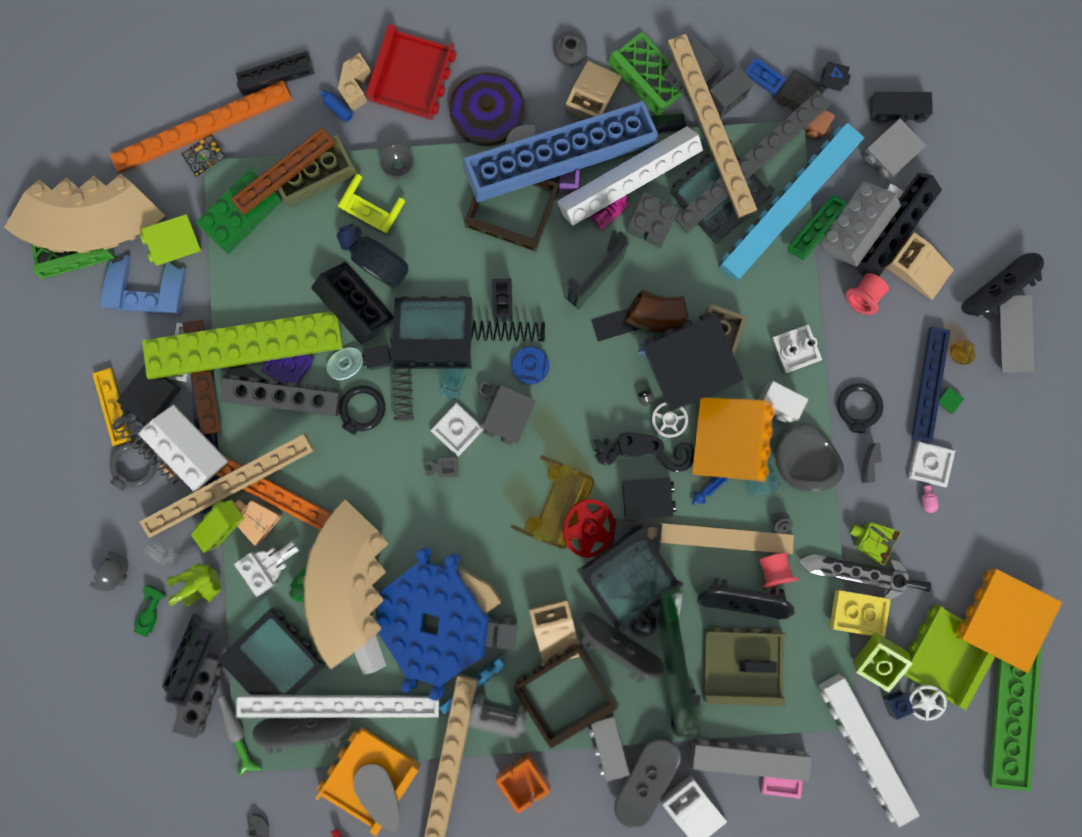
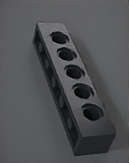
[855,172,942,276]

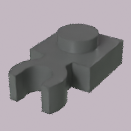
[424,457,459,478]

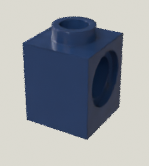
[882,690,915,720]

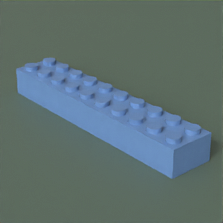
[463,101,658,202]

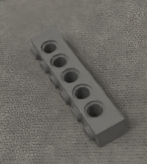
[220,375,342,416]

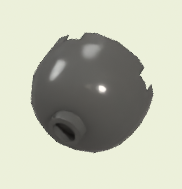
[89,551,128,591]

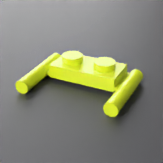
[337,173,406,234]

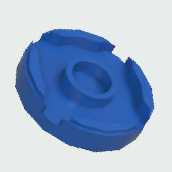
[511,346,549,385]

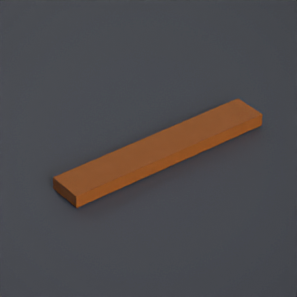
[231,127,336,215]

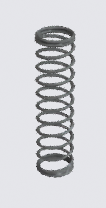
[390,337,414,421]
[112,414,181,485]

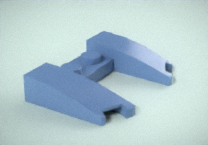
[100,255,186,315]

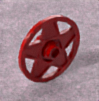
[562,499,615,558]

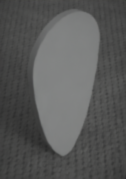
[353,764,400,833]

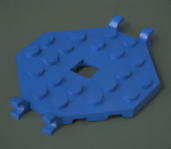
[377,547,489,701]

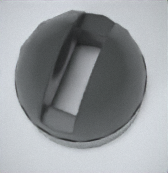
[637,390,654,406]

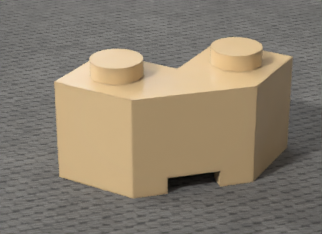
[338,53,372,111]

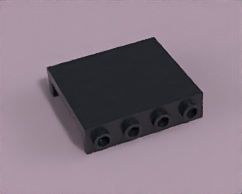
[564,229,629,310]
[641,312,744,412]

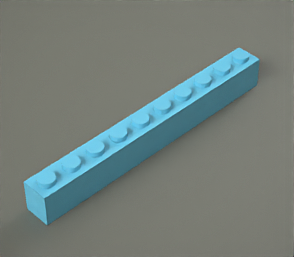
[719,123,865,282]

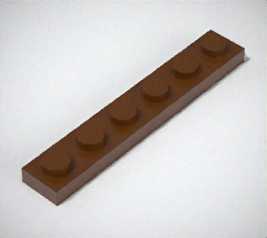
[182,320,222,436]

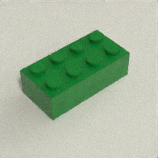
[195,169,282,254]

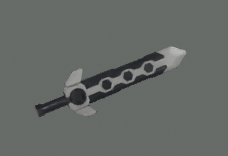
[799,554,931,599]

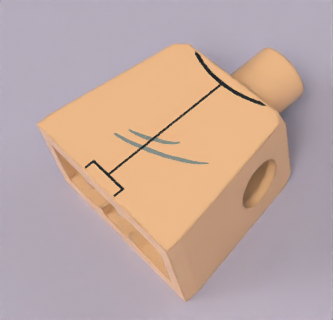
[234,499,283,545]

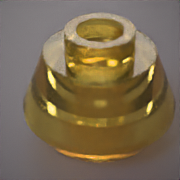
[950,340,976,365]

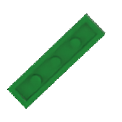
[788,195,848,260]

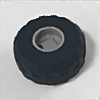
[351,236,408,288]

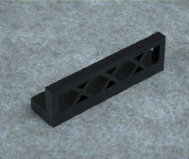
[236,51,315,96]

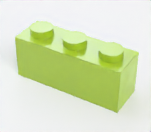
[191,500,244,553]

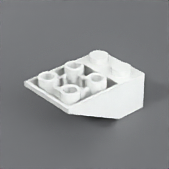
[661,774,727,837]

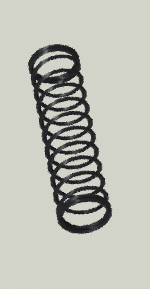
[462,320,545,342]

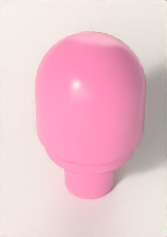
[921,486,939,513]

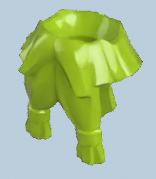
[166,563,221,606]

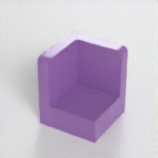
[559,170,580,194]

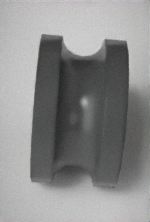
[478,381,496,399]

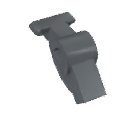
[247,814,269,837]

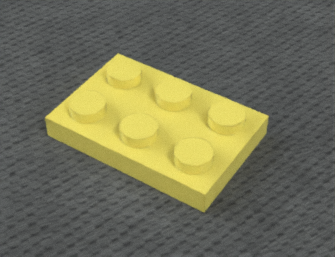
[829,590,891,637]

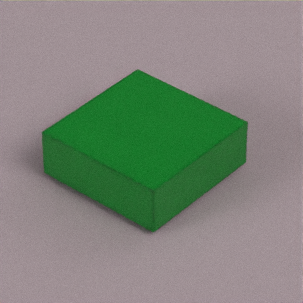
[939,387,964,414]

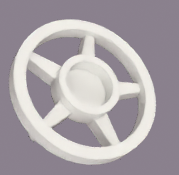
[652,402,688,438]
[909,684,947,721]

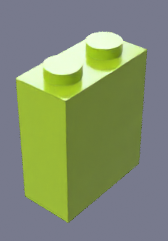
[139,214,201,266]

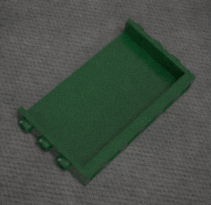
[658,589,703,736]

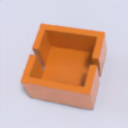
[495,752,551,814]

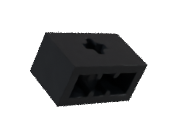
[492,279,513,321]

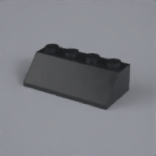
[311,262,394,345]

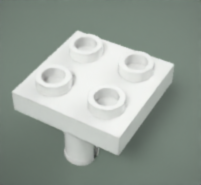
[771,324,822,374]

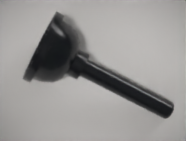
[629,606,658,637]

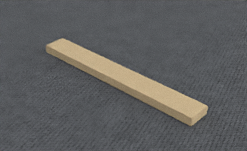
[639,521,794,554]

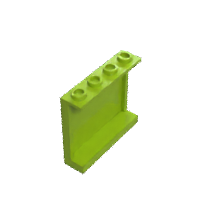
[904,604,995,710]

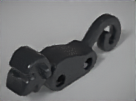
[592,432,695,472]

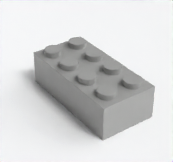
[820,181,901,267]

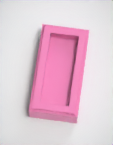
[761,777,803,799]

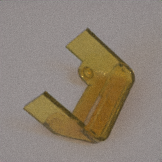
[510,455,594,549]

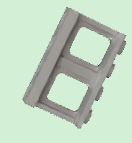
[469,691,526,738]

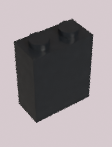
[116,364,181,426]
[622,477,676,520]

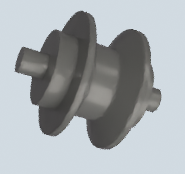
[771,512,793,533]

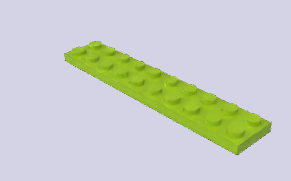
[142,311,343,380]

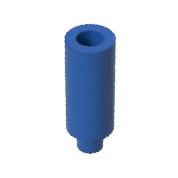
[320,89,354,123]

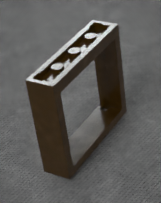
[464,178,559,252]
[513,643,619,749]

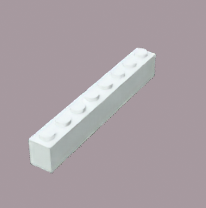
[557,126,703,226]
[819,673,920,827]

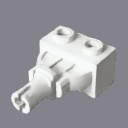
[234,540,300,597]

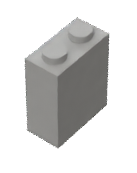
[862,118,927,181]

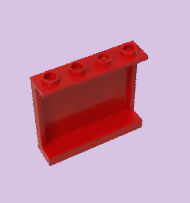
[366,24,457,120]

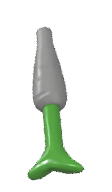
[217,695,262,776]

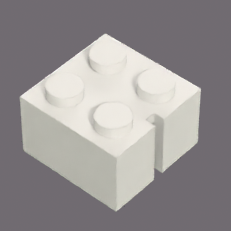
[758,381,808,424]

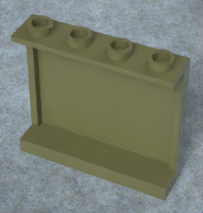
[703,626,787,706]

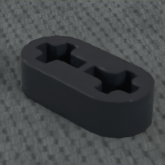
[739,660,777,673]

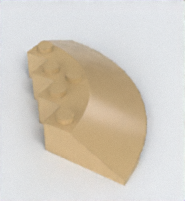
[4,173,167,253]
[303,500,388,669]

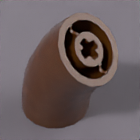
[624,289,689,333]

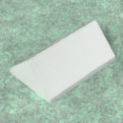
[354,635,386,675]

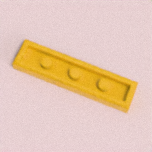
[92,368,133,446]

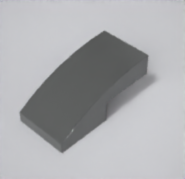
[862,443,882,483]

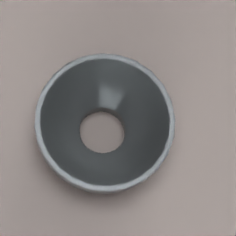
[553,31,587,66]
[379,144,414,179]

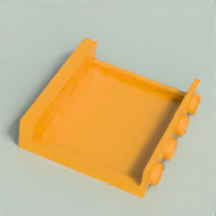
[692,397,775,482]
[956,568,1062,673]
[316,727,420,836]

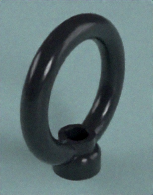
[837,383,883,433]
[339,386,386,435]

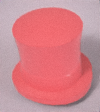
[846,273,889,315]
[759,553,799,590]

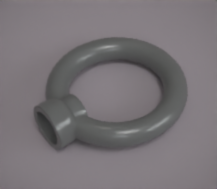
[110,442,157,491]

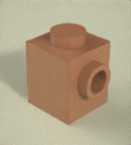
[805,110,835,140]

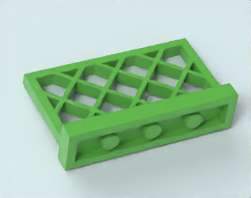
[608,32,682,116]
[31,244,116,279]

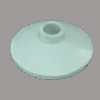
[327,347,363,380]

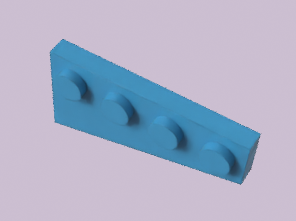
[439,654,505,714]

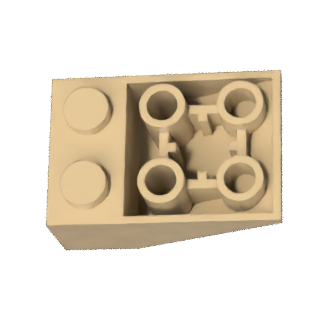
[565,61,622,120]
[886,232,954,300]
[458,566,502,613]
[529,599,580,665]

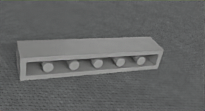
[689,739,812,781]

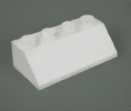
[139,405,228,491]

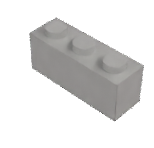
[588,713,630,782]

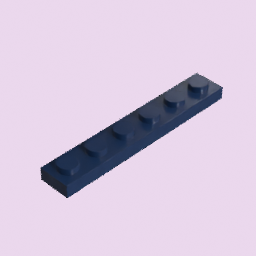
[911,327,950,443]

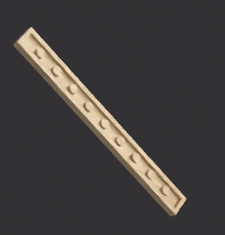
[667,34,757,218]
[139,433,315,538]
[424,674,479,837]

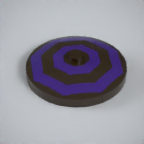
[449,72,525,146]

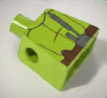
[849,522,901,565]

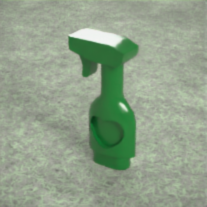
[134,585,166,637]

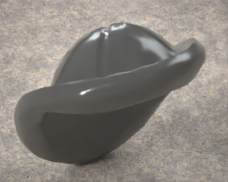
[775,424,844,492]

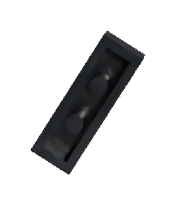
[870,92,933,123]

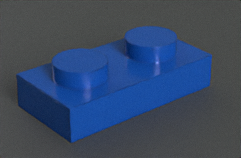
[745,57,786,96]

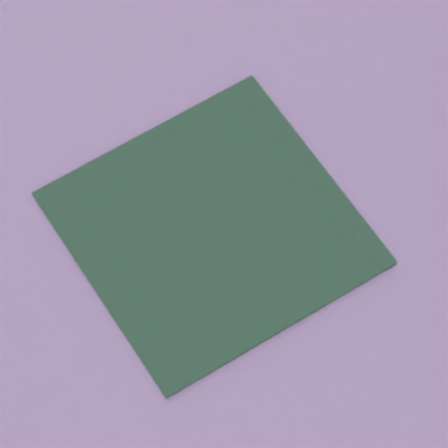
[204,121,855,773]

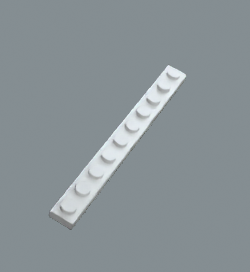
[237,695,439,717]

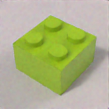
[853,632,913,692]

